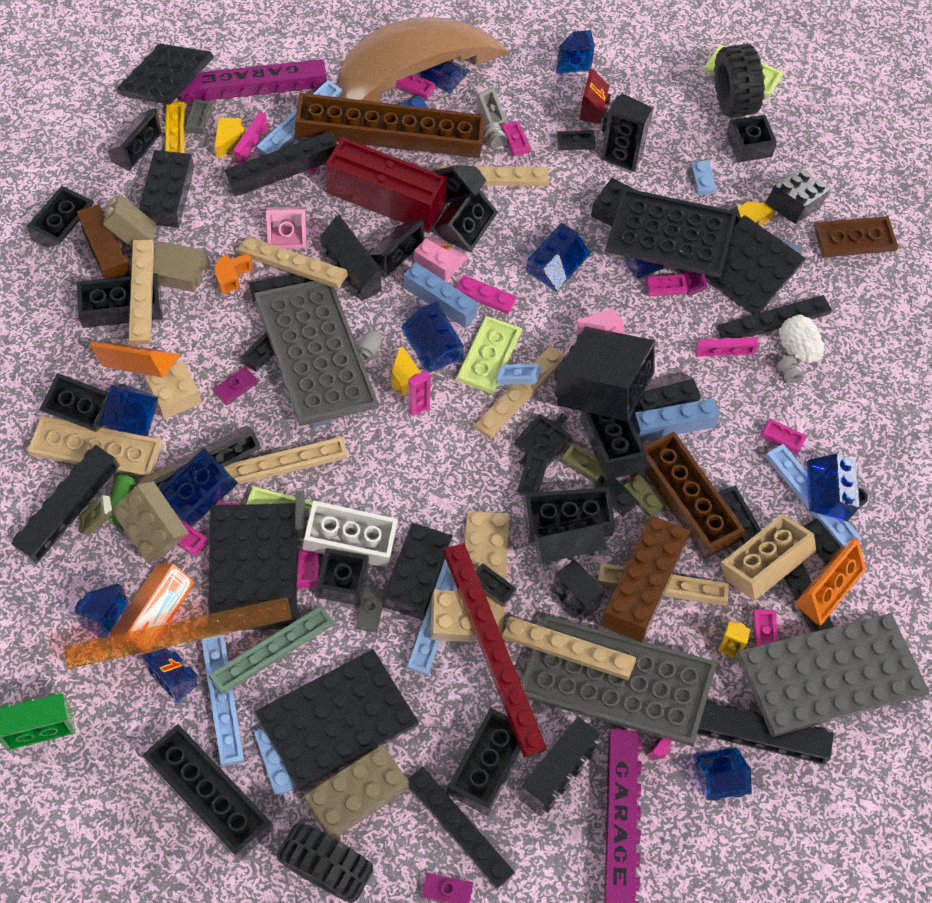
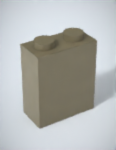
[103,194,156,248]
[153,241,208,292]

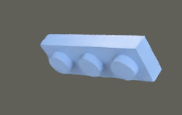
[254,728,297,797]

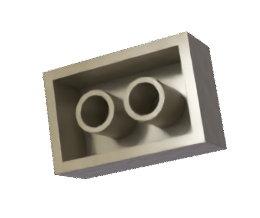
[111,481,189,563]

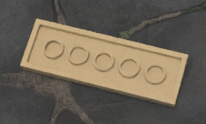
[28,416,163,478]
[465,511,510,635]

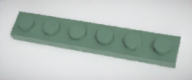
[209,605,334,695]

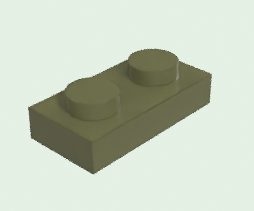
[561,443,603,483]
[624,474,667,517]
[79,495,113,535]

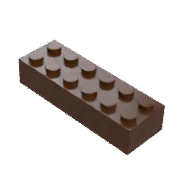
[644,431,745,559]
[601,515,691,643]

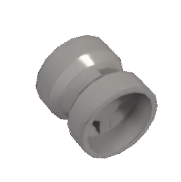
[483,122,507,148]
[777,356,804,384]

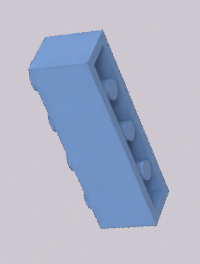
[403,262,478,328]
[633,398,720,441]

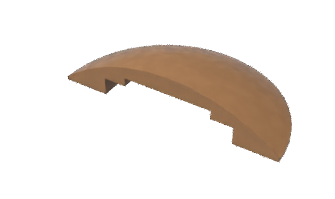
[339,17,508,102]

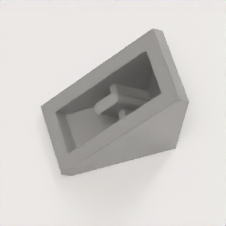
[476,87,507,125]

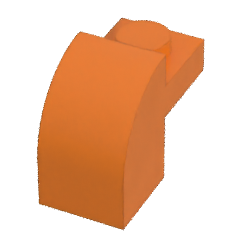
[215,254,253,294]

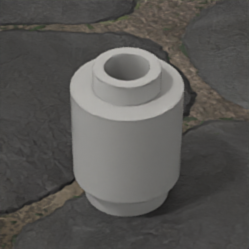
[357,331,382,361]

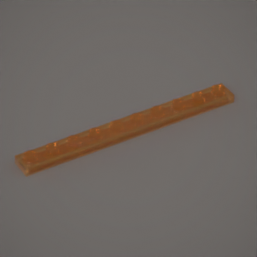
[63,597,292,669]

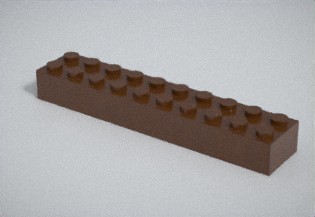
[295,93,485,158]

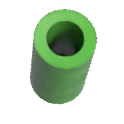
[108,475,135,524]

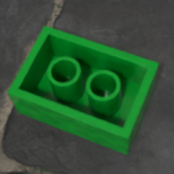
[0,693,76,751]

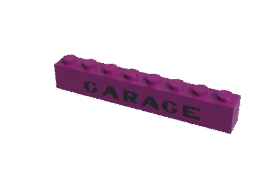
[181,59,327,103]
[604,729,642,903]

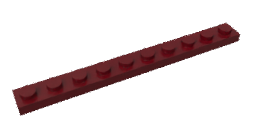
[442,543,547,758]

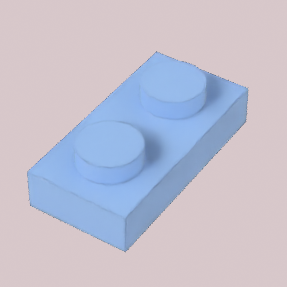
[690,160,717,195]
[496,364,541,385]

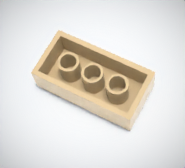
[721,514,816,601]

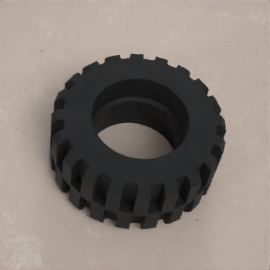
[714,43,765,118]
[277,822,373,903]

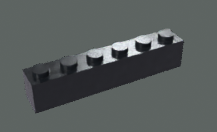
[224,131,337,197]
[134,425,261,497]
[11,444,120,564]
[697,700,834,765]

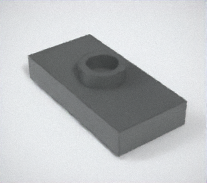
[185,99,212,134]
[295,490,309,538]
[356,586,385,633]

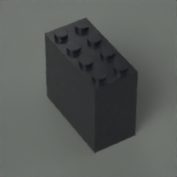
[554,327,655,421]

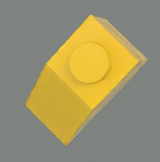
[215,117,246,158]
[738,201,775,226]
[390,346,421,396]
[718,621,750,659]

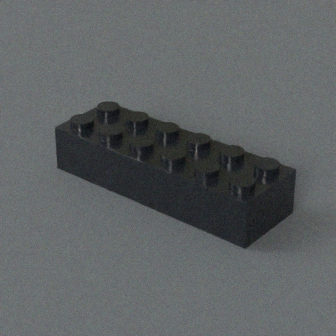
[142,724,273,862]

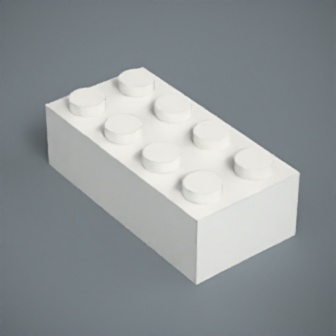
[303,501,398,568]

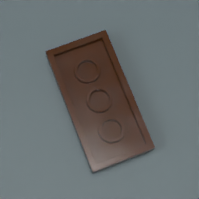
[814,216,898,258]

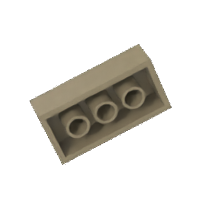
[304,745,409,839]

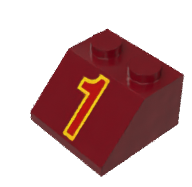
[579,69,611,124]

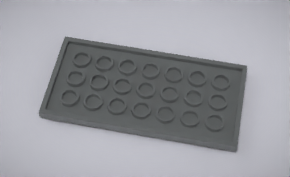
[254,281,379,426]
[736,613,930,737]
[521,615,717,747]

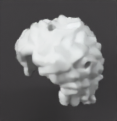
[779,315,825,364]

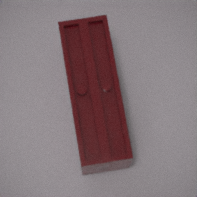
[325,137,447,233]

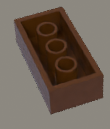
[77,204,132,279]

